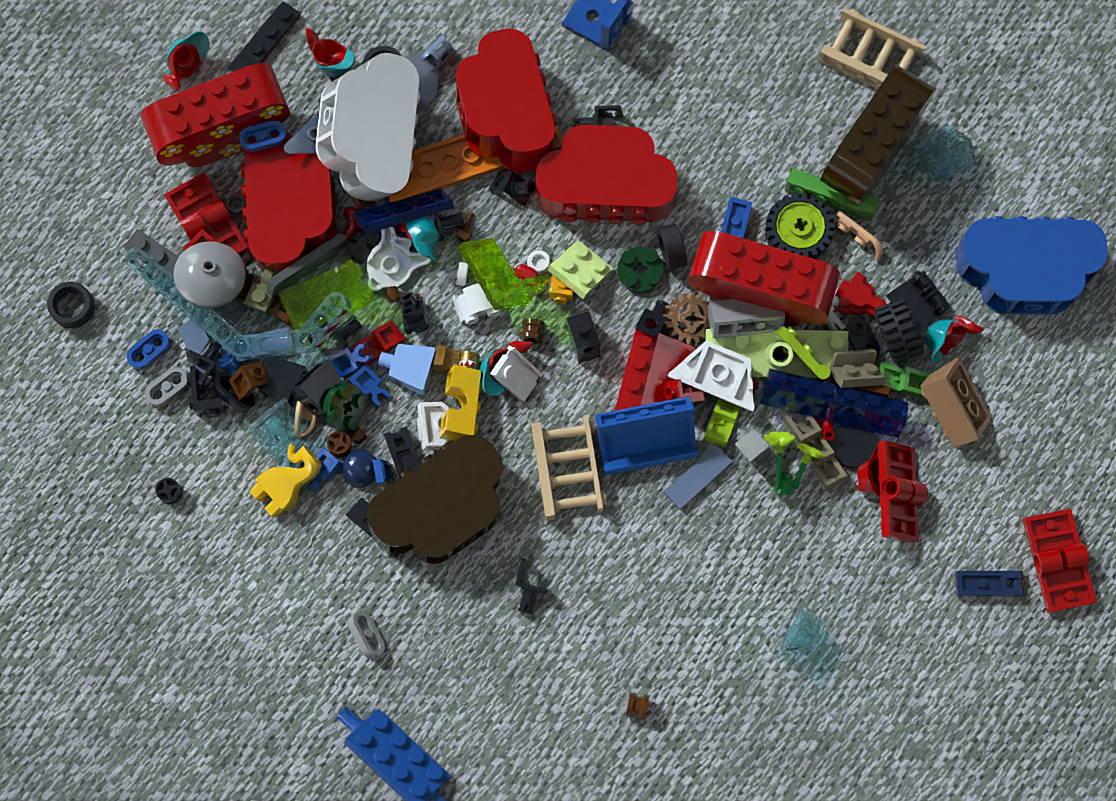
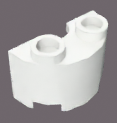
[452,282,505,325]

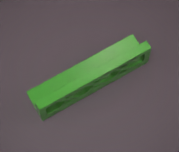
[784,168,880,222]

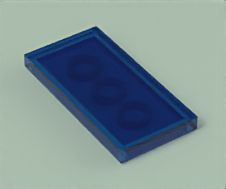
[353,188,454,235]

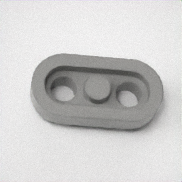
[145,367,188,407]
[348,611,385,659]

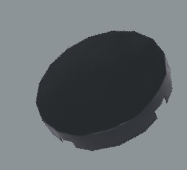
[829,421,877,468]

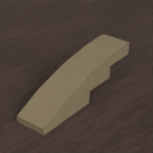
[777,394,847,490]

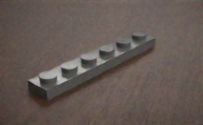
[123,229,249,324]

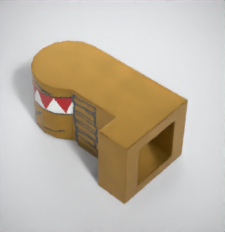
[434,345,480,374]

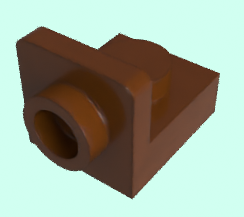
[229,362,270,400]

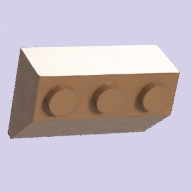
[921,358,992,447]

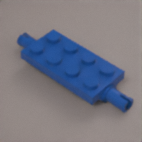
[336,706,451,801]

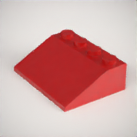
[614,329,698,411]

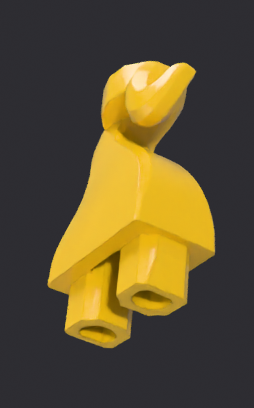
[250,444,322,517]

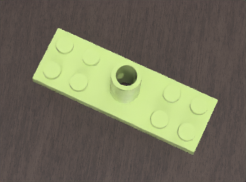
[705,329,848,378]

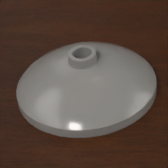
[174,242,246,308]

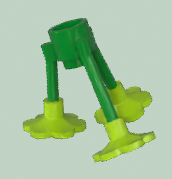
[764,431,825,495]

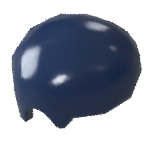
[342,449,376,488]

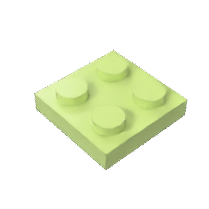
[548,240,613,299]

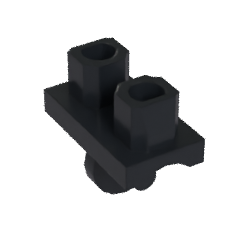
[400,292,430,335]

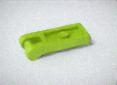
[774,326,831,379]

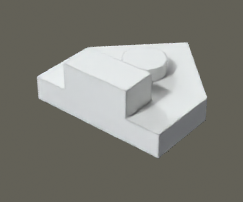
[417,402,453,450]

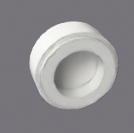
[527,250,551,274]
[456,262,469,286]

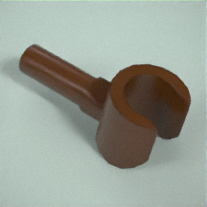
[457,212,474,245]
[386,286,419,302]
[338,427,367,444]

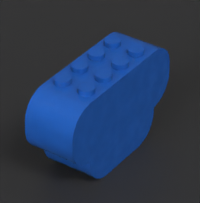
[956,216,1108,314]

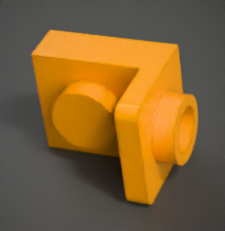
[549,274,574,304]

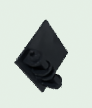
[886,270,951,329]

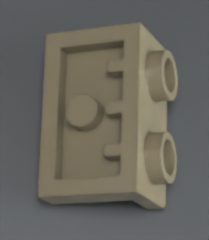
[830,349,885,388]

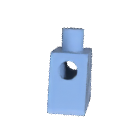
[378,344,436,396]

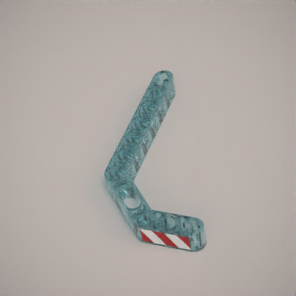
[125,248,352,360]

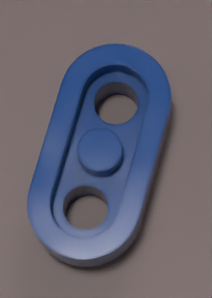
[239,121,287,152]
[127,329,170,370]

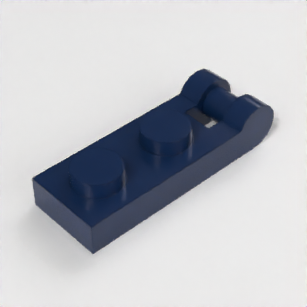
[955,571,1025,597]

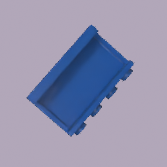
[595,396,699,475]

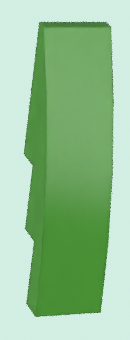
[877,362,975,399]

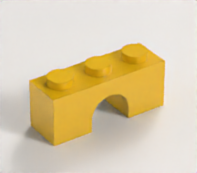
[439,364,482,442]

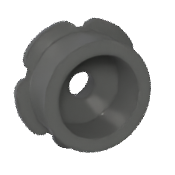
[225,195,247,217]

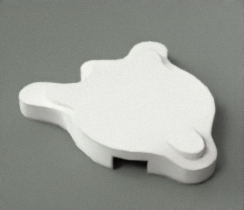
[367,225,431,292]

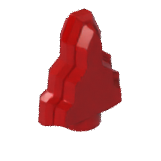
[835,271,887,318]

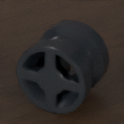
[155,478,183,505]

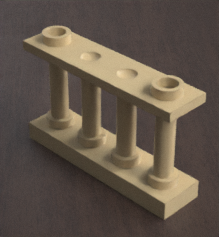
[818,8,927,89]
[531,415,607,521]

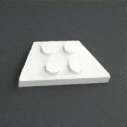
[668,341,754,412]

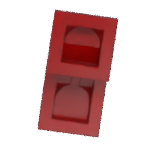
[352,320,405,366]

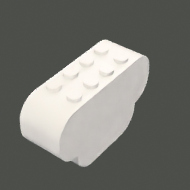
[316,53,420,201]

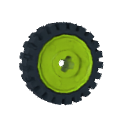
[765,193,835,259]

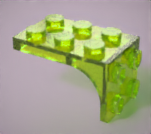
[458,238,551,310]
[278,259,373,337]

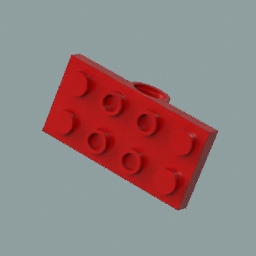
[164,172,249,270]
[877,440,928,543]
[1022,508,1097,613]

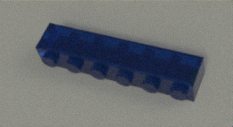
[760,368,908,438]

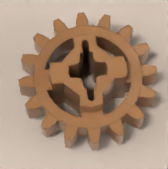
[663,293,711,344]

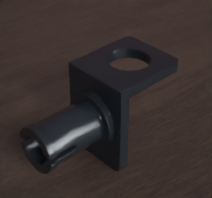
[572,105,624,128]
[489,171,537,206]
[433,210,465,242]
[636,300,669,338]
[307,315,362,348]
[186,338,222,394]
[515,558,549,614]

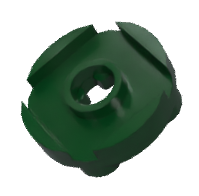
[617,247,664,293]
[323,383,368,431]

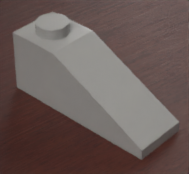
[708,299,785,338]
[735,429,773,468]

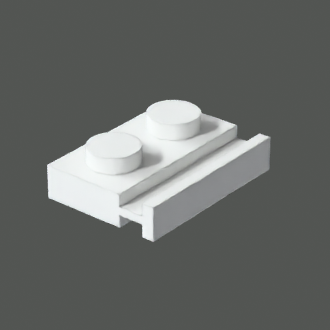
[490,346,543,402]

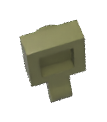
[244,269,275,314]

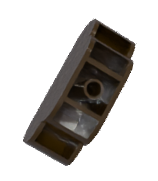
[820,64,937,206]
[367,435,502,564]

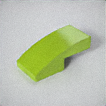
[703,398,740,448]

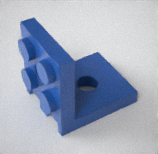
[562,0,634,51]

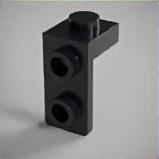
[187,365,226,418]

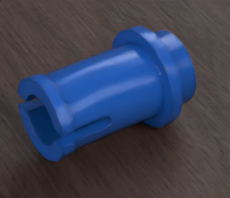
[219,352,241,376]

